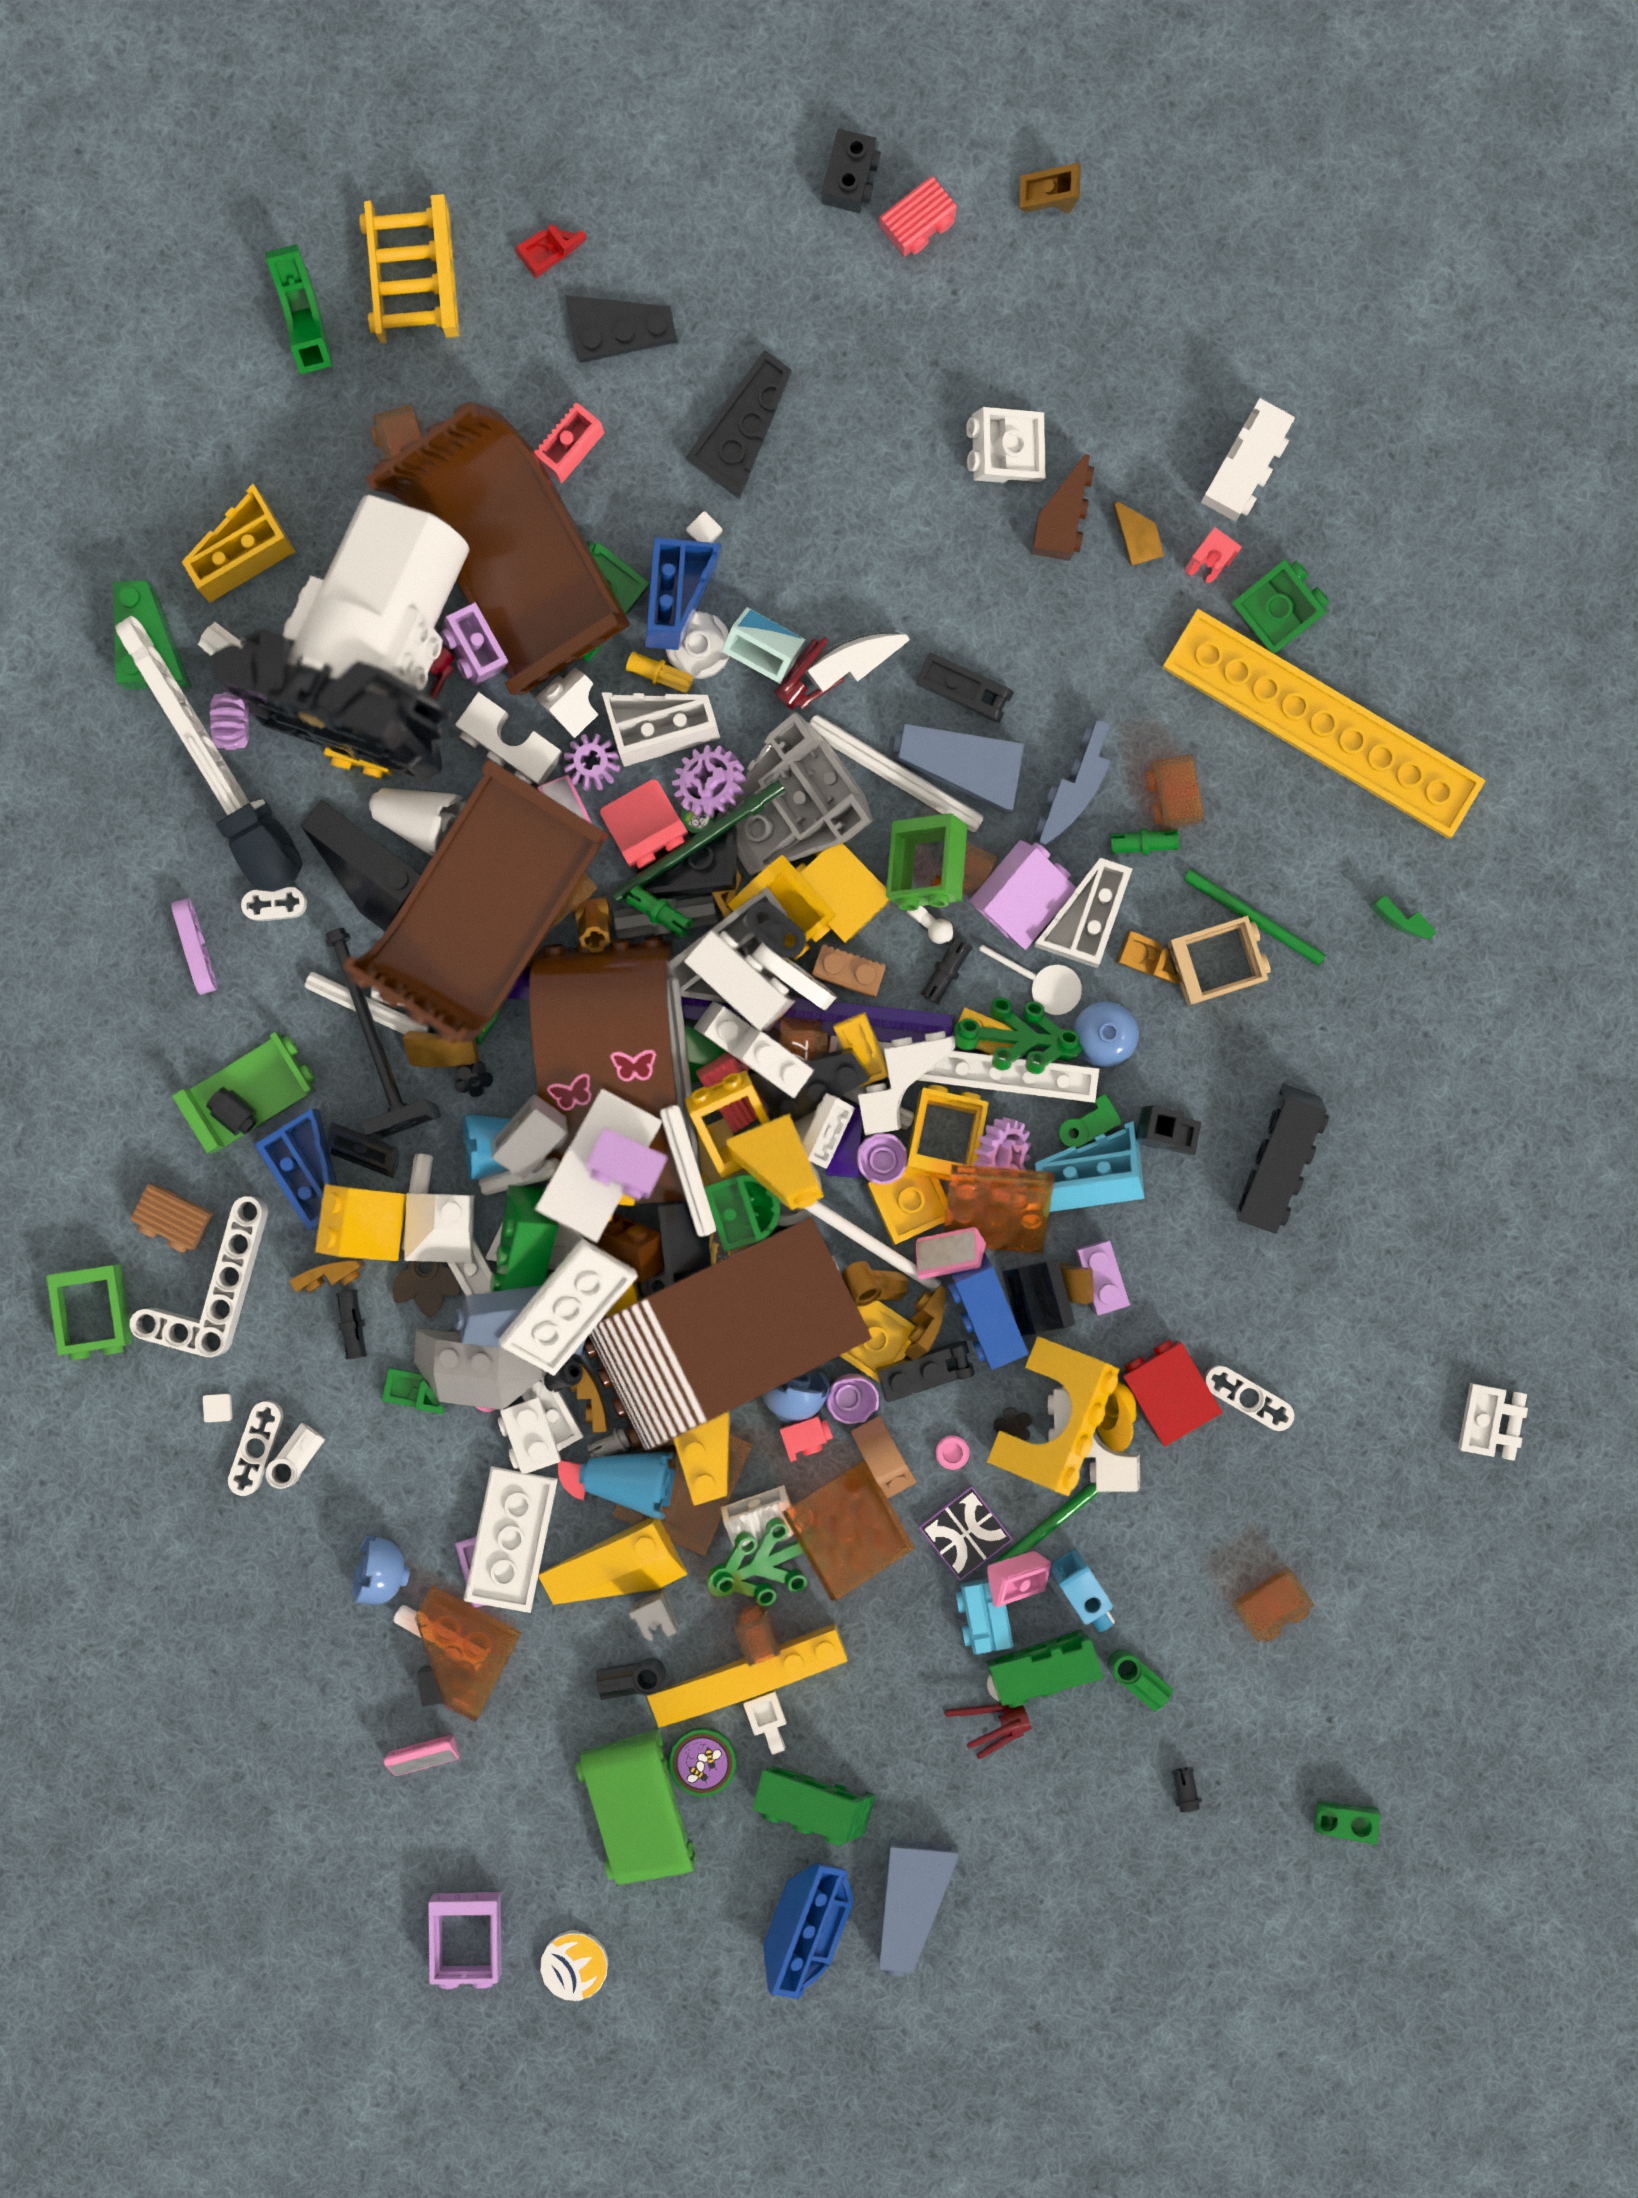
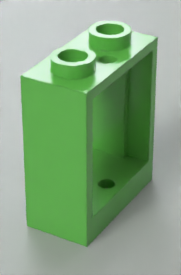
[886,813,968,911]
[46,1264,133,1360]

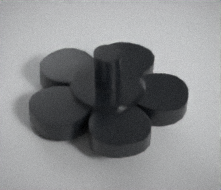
[455,1061,493,1097]
[993,1407,1032,1441]

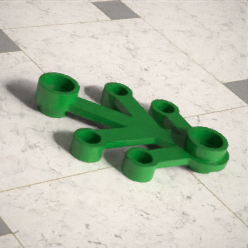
[953,997,1083,1074]
[706,1517,830,1606]

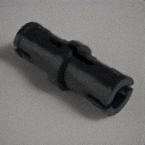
[920,937,973,1005]
[336,1290,368,1360]

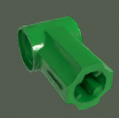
[1107,1649,1173,1712]

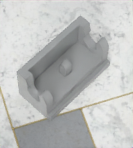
[629,1589,680,1641]

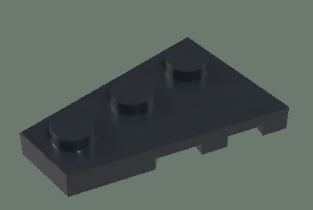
[565,295,677,363]
[636,825,737,900]
[748,1048,870,1123]

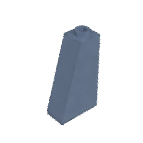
[893,724,1024,814]
[454,1285,585,1355]
[878,1839,958,1976]

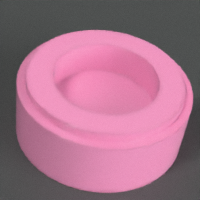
[935,1435,969,1470]

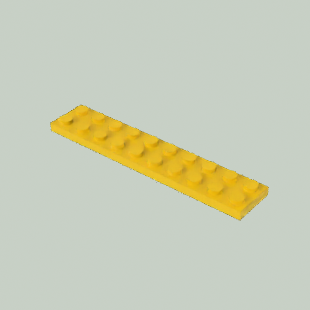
[1162,609,1486,839]

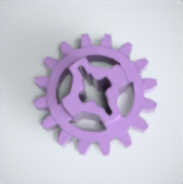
[672,745,746,818]
[974,1117,1031,1192]

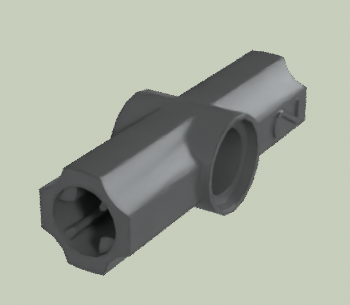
[613,895,718,940]

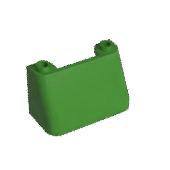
[576,1728,697,1885]

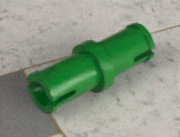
[1110,828,1179,855]
[626,885,693,939]

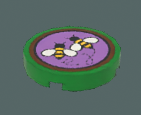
[669,1728,736,1797]

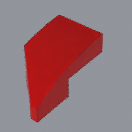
[515,224,587,278]

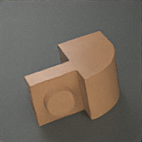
[851,1415,917,1499]

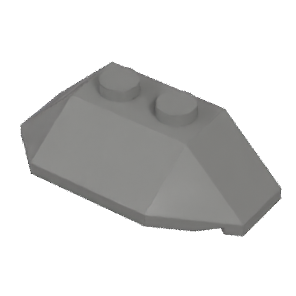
[668,886,787,1003]
[414,1328,544,1410]

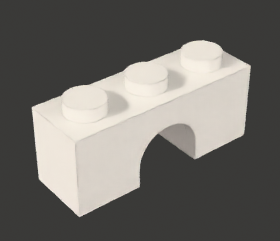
[455,692,563,786]

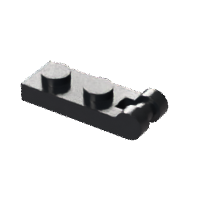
[915,652,1014,723]
[876,1341,975,1403]

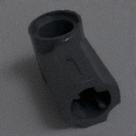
[596,1658,666,1700]

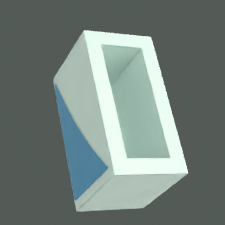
[722,607,806,684]

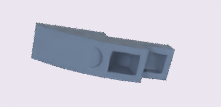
[1034,720,1111,847]

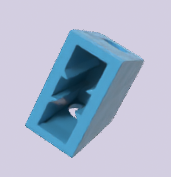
[1050,1548,1115,1632]

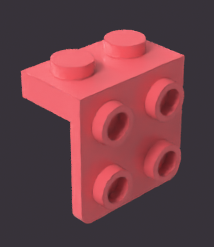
[600,780,689,869]

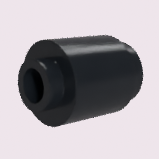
[206,1087,258,1136]

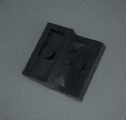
[327,1123,399,1178]
[1002,1259,1076,1336]

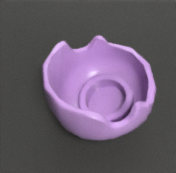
[856,1133,908,1185]
[826,1373,879,1424]

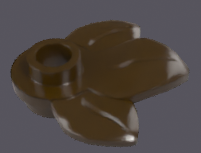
[393,1261,460,1317]

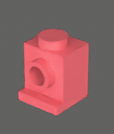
[780,1414,833,1462]

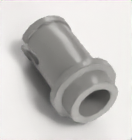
[587,1427,632,1457]

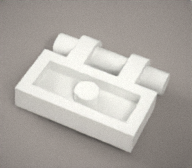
[1458,1383,1528,1460]

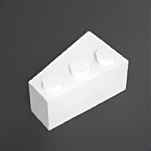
[1201,398,1295,522]
[602,692,720,767]
[1034,858,1132,968]
[684,931,796,1031]

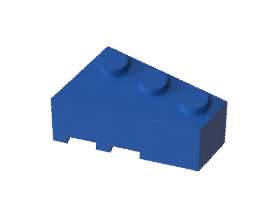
[645,537,721,650]
[254,1108,338,1231]
[948,1252,1029,1370]

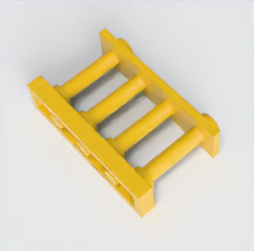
[360,194,460,343]

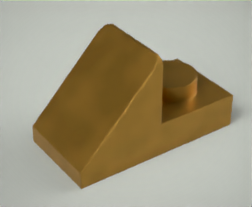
[1019,163,1081,213]

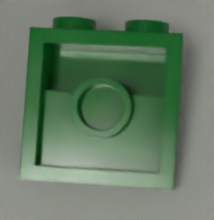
[1232,559,1330,654]

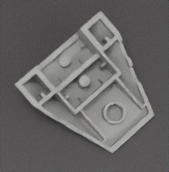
[714,712,873,875]

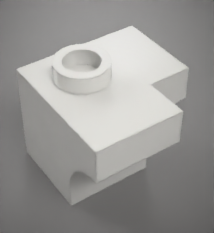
[535,667,599,738]

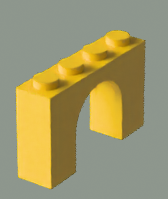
[987,1336,1120,1496]

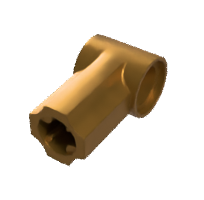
[574,896,612,953]
[841,1261,908,1307]

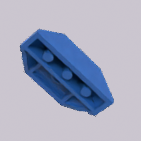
[763,1863,854,1999]

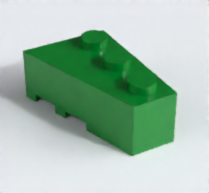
[113,581,192,689]
[490,1185,559,1292]
[986,1629,1104,1708]

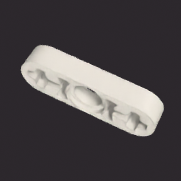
[752,941,837,1010]
[1204,1365,1294,1431]
[228,1400,283,1496]

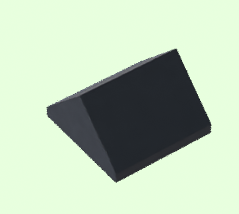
[658,1203,712,1274]

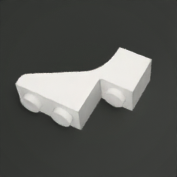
[694,1001,814,1098]
[858,1031,955,1135]
[1048,1387,1140,1492]

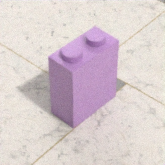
[968,840,1077,950]

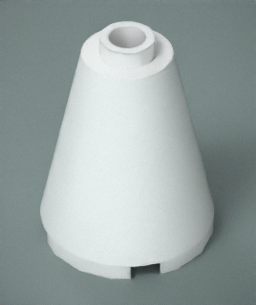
[369,788,465,857]

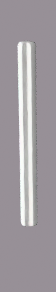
[809,715,984,832]

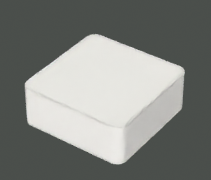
[686,512,722,543]
[203,1393,233,1422]

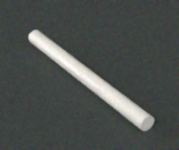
[804,1201,941,1291]

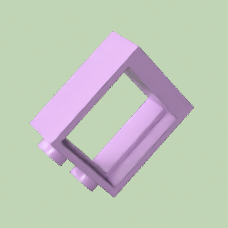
[429,1892,502,1989]

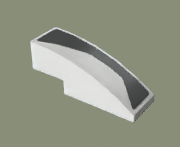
[805,631,910,692]

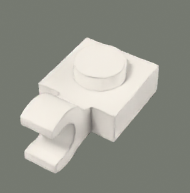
[743,1690,787,1755]

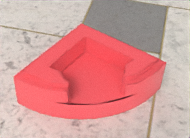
[558,1459,586,1500]

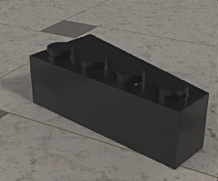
[1236,1083,1329,1234]

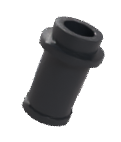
[543,1360,583,1392]
[1172,1767,1202,1812]

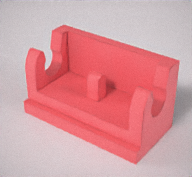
[1184,527,1242,583]

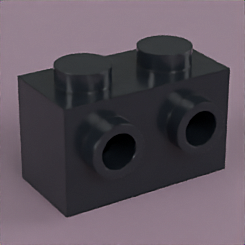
[822,129,881,213]

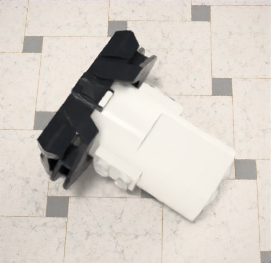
[211,495,469,781]

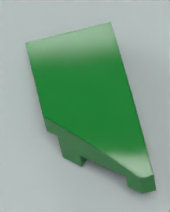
[1369,895,1437,940]
[382,1367,444,1414]

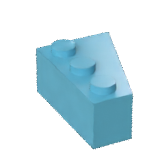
[1035,1121,1145,1213]

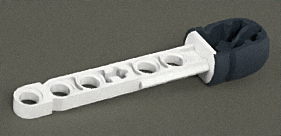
[116,616,303,892]

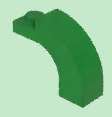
[265,244,332,374]

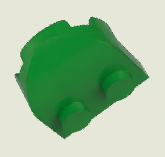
[704,1175,780,1252]

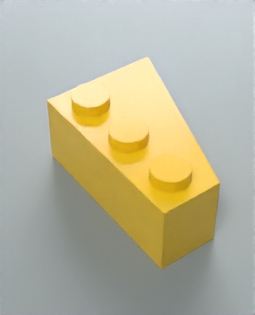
[182,484,296,603]
[674,1411,730,1506]

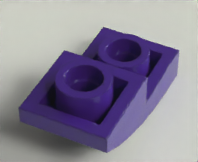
[825,1105,864,1178]

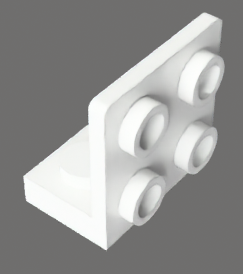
[793,1093,855,1169]

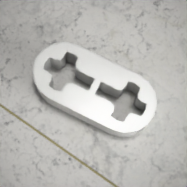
[241,887,307,921]

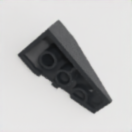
[301,800,421,932]

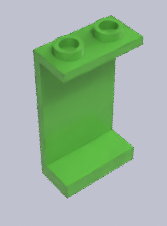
[172,1032,316,1153]

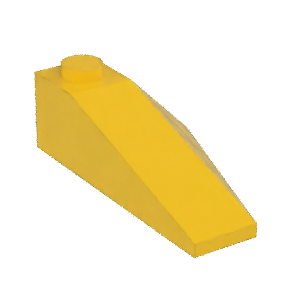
[538,1517,688,1605]

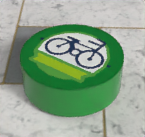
[681,808,715,835]

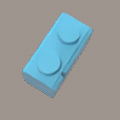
[955,1578,1014,1654]

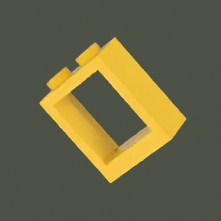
[684,1070,771,1178]
[905,1085,989,1185]

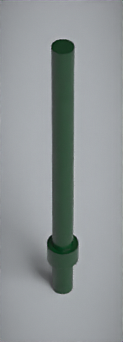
[611,780,786,903]

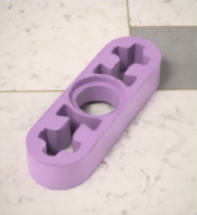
[171,897,218,995]

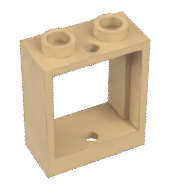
[1167,916,1271,1006]

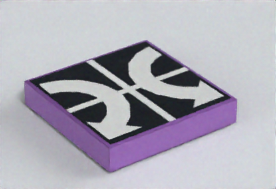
[918,1485,1013,1581]

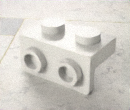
[498,1396,561,1475]

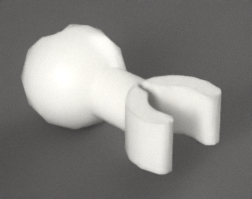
[906,906,953,944]

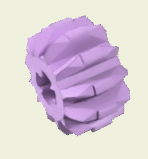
[210,692,250,750]
[564,734,620,791]

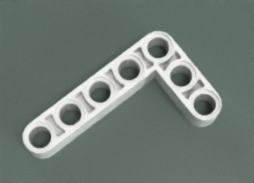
[130,1196,268,1357]

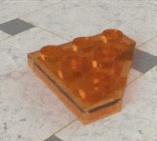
[415,1586,522,1722]

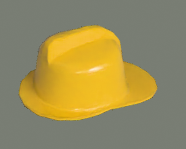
[1096,1382,1137,1452]

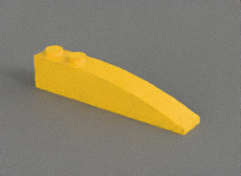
[647,1623,847,1728]

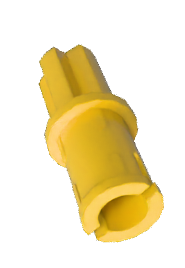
[626,651,693,693]

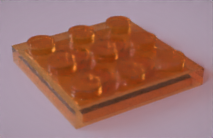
[943,1164,1054,1253]
[782,1460,915,1601]

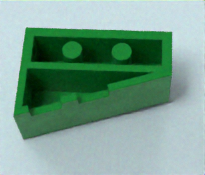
[752,1766,876,1846]

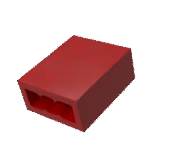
[1120,1339,1223,1447]

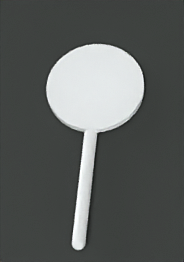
[979,945,1082,1015]

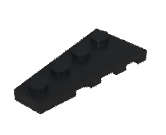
[685,350,792,500]

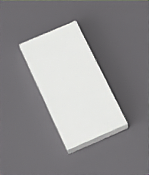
[535,1089,662,1243]
[498,1239,638,1376]
[464,1466,558,1613]

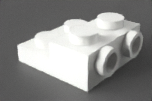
[966,407,1045,483]

